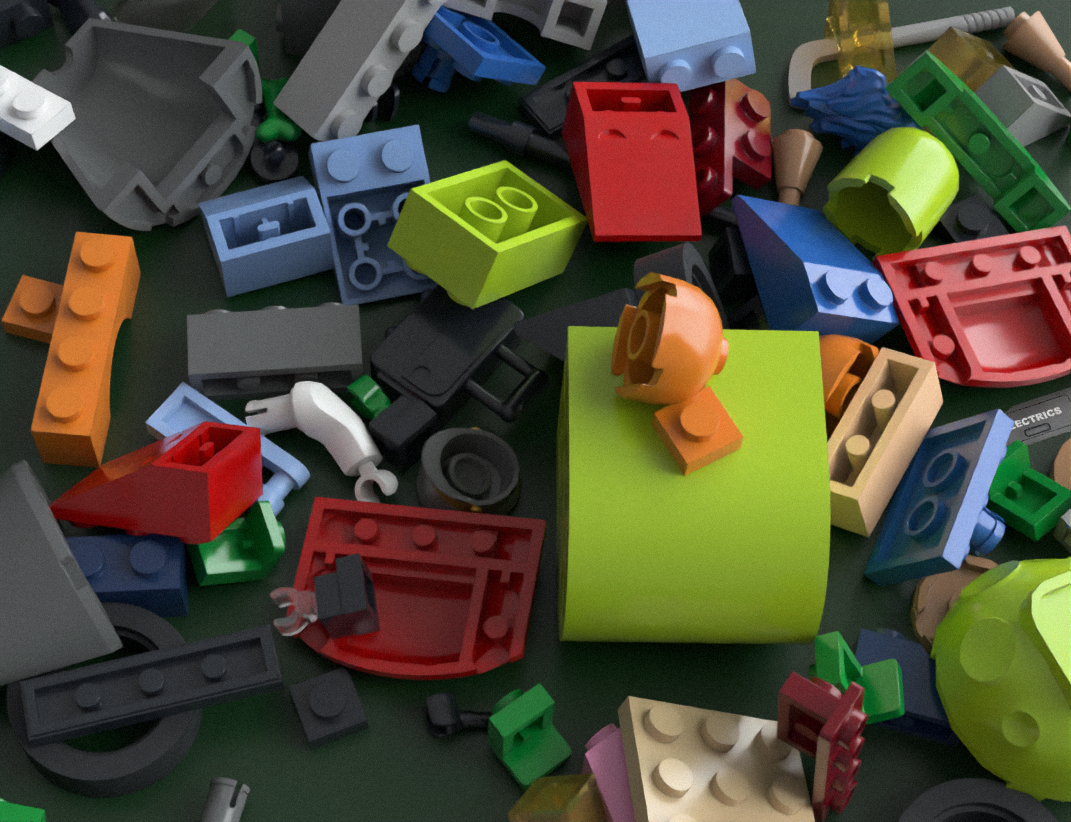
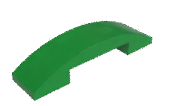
[885,50,1071,233]

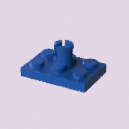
[411,5,546,92]
[864,409,1014,587]

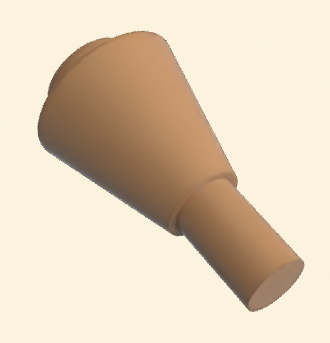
[1002,11,1071,92]
[770,129,823,206]

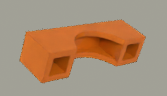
[31,232,141,468]

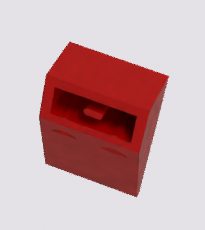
[562,82,702,242]
[49,421,263,544]

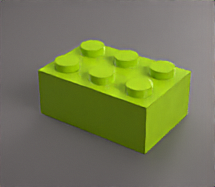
[387,160,588,310]

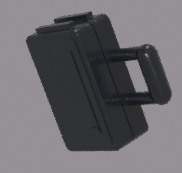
[370,284,549,430]

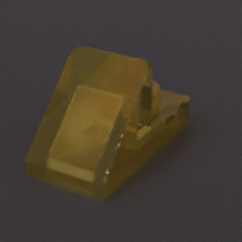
[824,0,897,84]

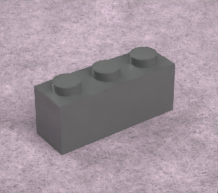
[187,302,363,401]

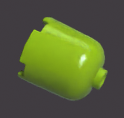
[823,127,959,261]

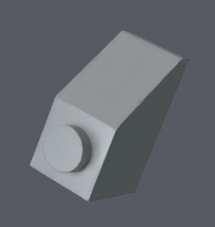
[974,65,1071,147]

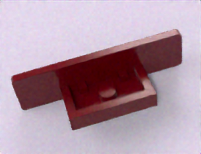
[688,78,771,218]
[777,671,869,822]

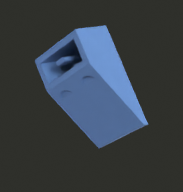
[308,125,438,305]

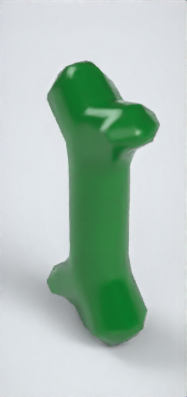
[255,77,302,143]

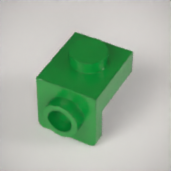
[986,440,1071,542]
[186,501,285,586]
[808,631,905,725]
[487,683,572,789]

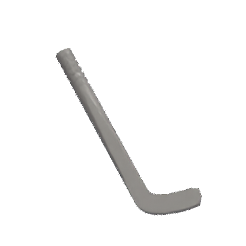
[787,6,1015,110]

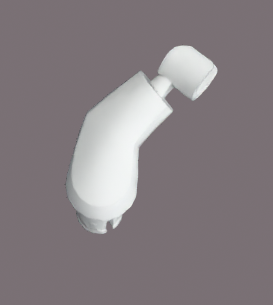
[245,381,398,503]

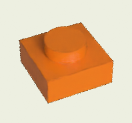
[1,275,64,344]
[652,386,743,476]

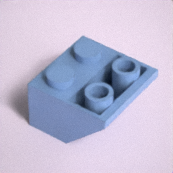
[197,176,334,297]

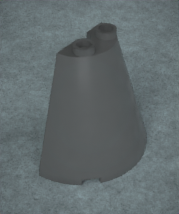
[32,18,262,231]
[0,460,123,686]

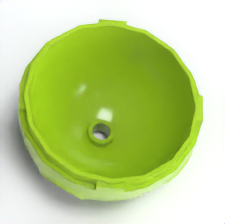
[930,557,1071,802]

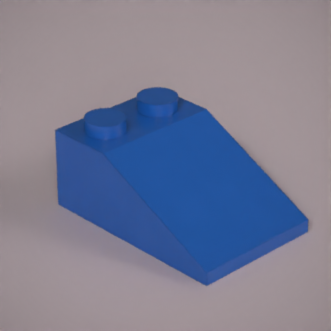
[731,195,900,344]

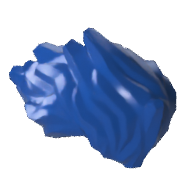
[791,65,922,159]

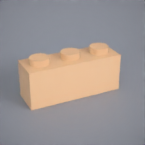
[827,347,943,538]

